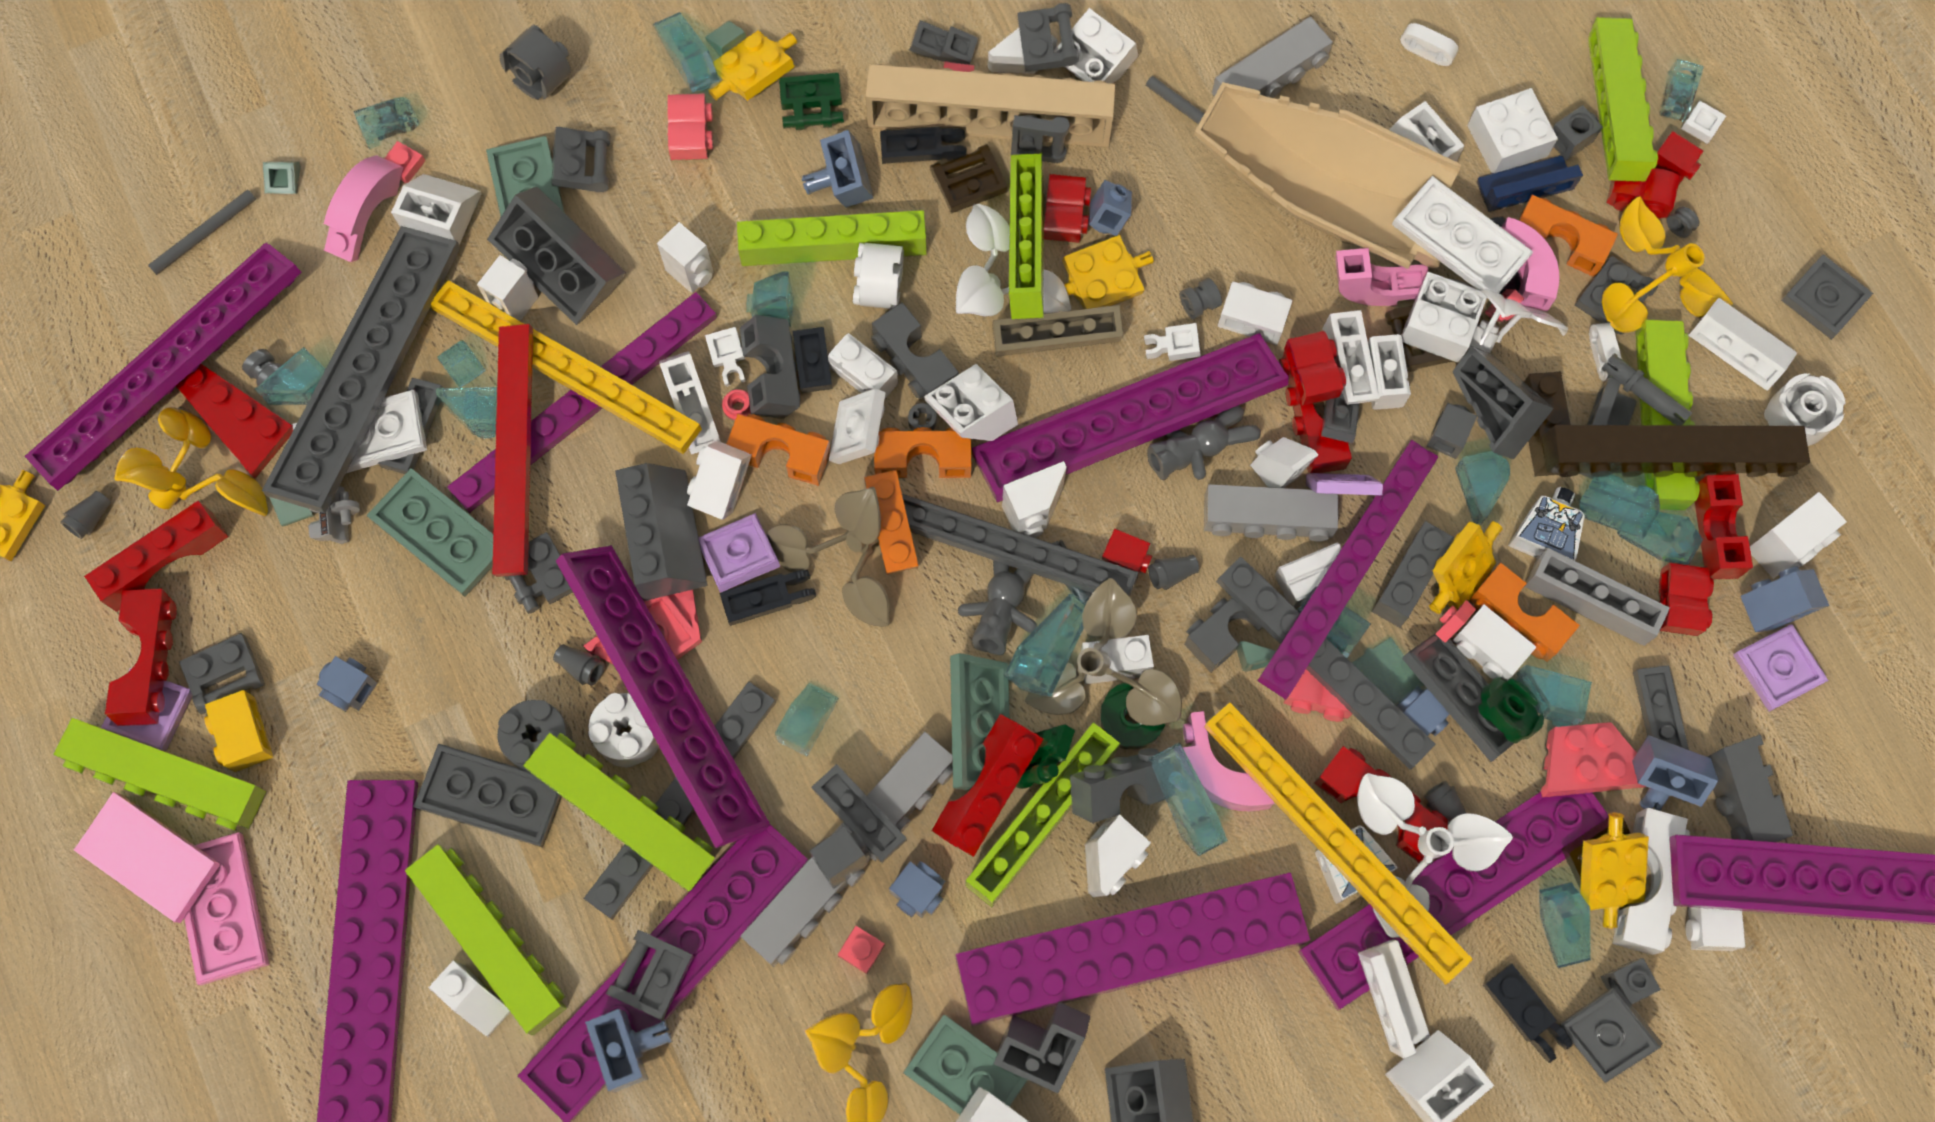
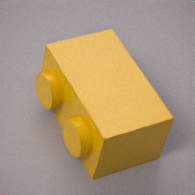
[204,690,274,772]

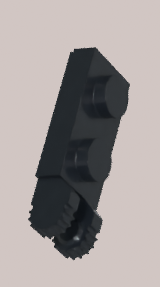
[880,127,967,164]
[719,570,816,626]
[1483,964,1573,1063]

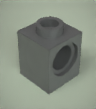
[1553,105,1603,161]
[1427,403,1477,459]
[1600,958,1661,1004]

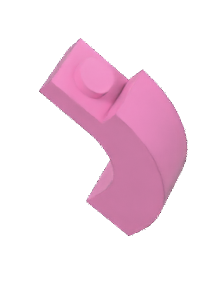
[324,155,403,262]
[1501,217,1559,311]
[1335,248,1428,306]
[1179,711,1274,811]

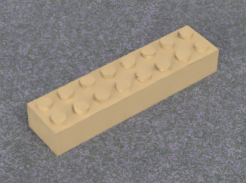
[866,63,1115,147]

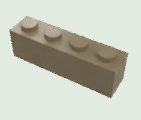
[992,305,1123,357]

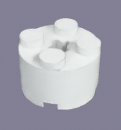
[853,243,904,309]
[1764,374,1845,446]
[588,693,659,767]

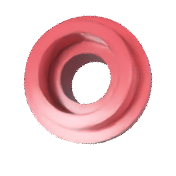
[722,390,751,420]

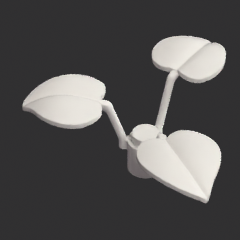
[956,204,1071,316]
[1447,278,1568,353]
[1358,773,1513,937]

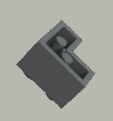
[994,1002,1091,1093]

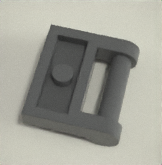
[1017,3,1079,72]
[1011,115,1069,163]
[551,126,610,192]
[1575,256,1658,334]
[179,633,265,714]
[606,930,694,1021]

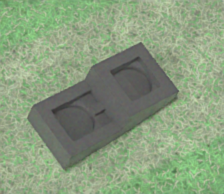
[909,20,978,65]

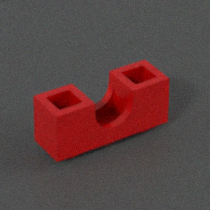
[1695,474,1753,580]

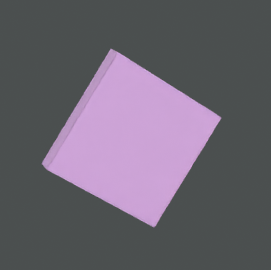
[1306,473,1383,495]
[699,513,780,593]
[1733,624,1829,712]
[101,668,192,752]

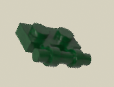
[779,72,844,130]
[1016,724,1075,789]

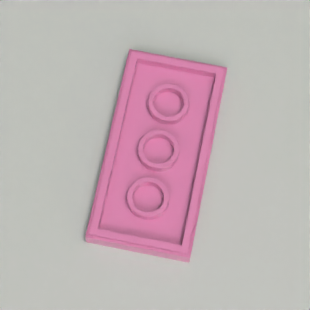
[74,792,220,923]
[184,832,269,985]

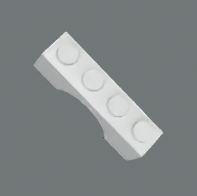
[1612,808,1690,955]

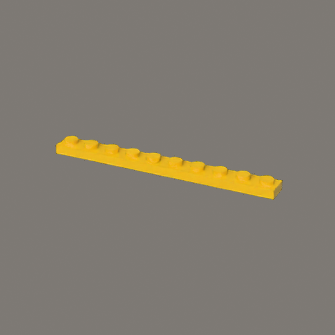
[431,280,702,455]
[1204,702,1473,985]

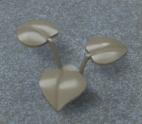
[767,487,891,627]
[1025,578,1182,726]

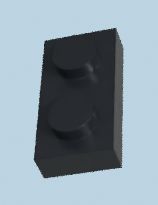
[792,326,833,393]

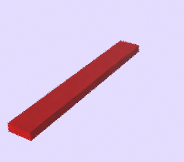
[492,324,533,577]

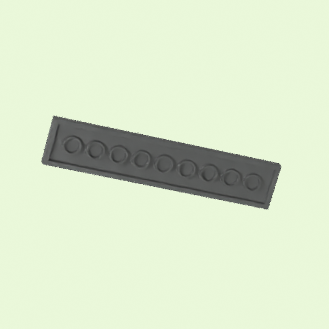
[262,226,460,513]

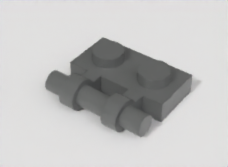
[504,532,573,614]

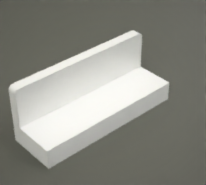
[1689,298,1797,391]
[1358,939,1430,1058]

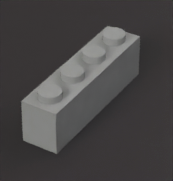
[1212,16,1333,98]
[1204,484,1338,542]
[1524,548,1670,646]

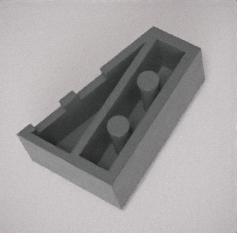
[1452,346,1554,459]

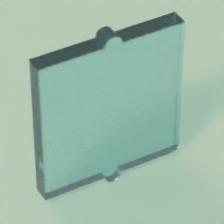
[1352,637,1424,704]

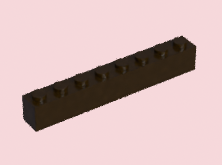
[1542,425,1810,477]

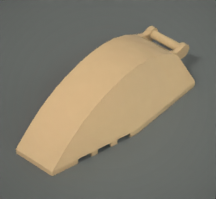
[1194,82,1461,269]

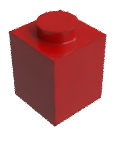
[1655,131,1704,184]
[1101,528,1153,574]

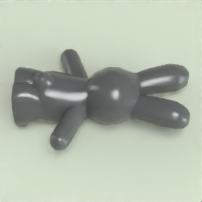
[1147,405,1261,481]
[958,560,1037,655]

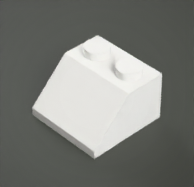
[1002,461,1066,538]

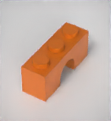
[1518,195,1618,277]
[727,414,830,486]
[874,427,971,478]
[864,470,919,575]
[1470,563,1580,662]

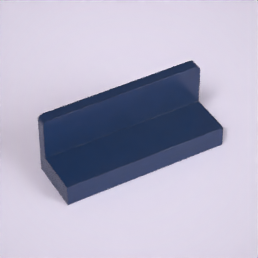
[1477,156,1583,212]

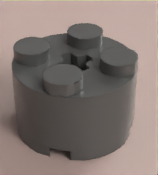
[499,25,571,100]
[497,700,573,771]

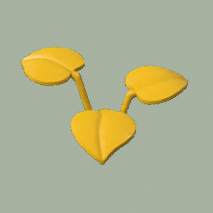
[1602,196,1733,333]
[115,407,268,517]
[805,983,913,1122]

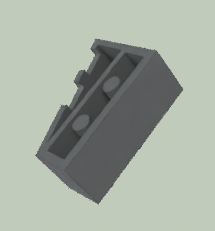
[1708,734,1793,842]

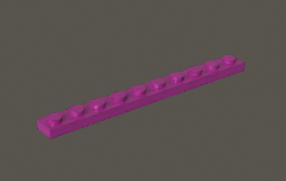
[447,292,717,514]
[1257,440,1438,700]

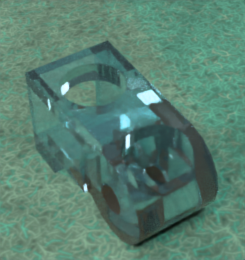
[1659,59,1704,122]
[353,97,419,149]

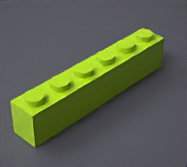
[1588,17,1658,181]
[1009,153,1044,319]
[737,210,926,266]
[1635,320,1700,510]
[53,718,267,831]
[965,722,1120,908]
[523,733,715,892]
[404,844,567,1036]

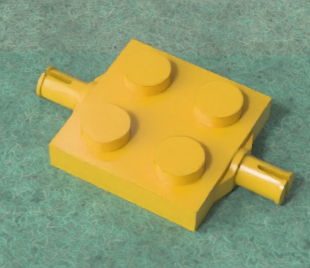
[709,30,797,101]
[1062,235,1154,309]
[0,470,45,561]
[1429,521,1503,614]
[1580,813,1649,929]

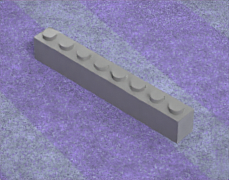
[740,732,953,967]

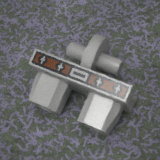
[308,486,360,544]

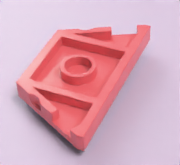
[583,590,702,664]
[1541,722,1646,797]

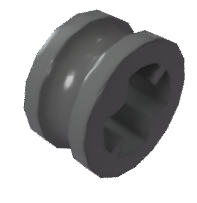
[1667,206,1700,238]
[908,403,937,431]

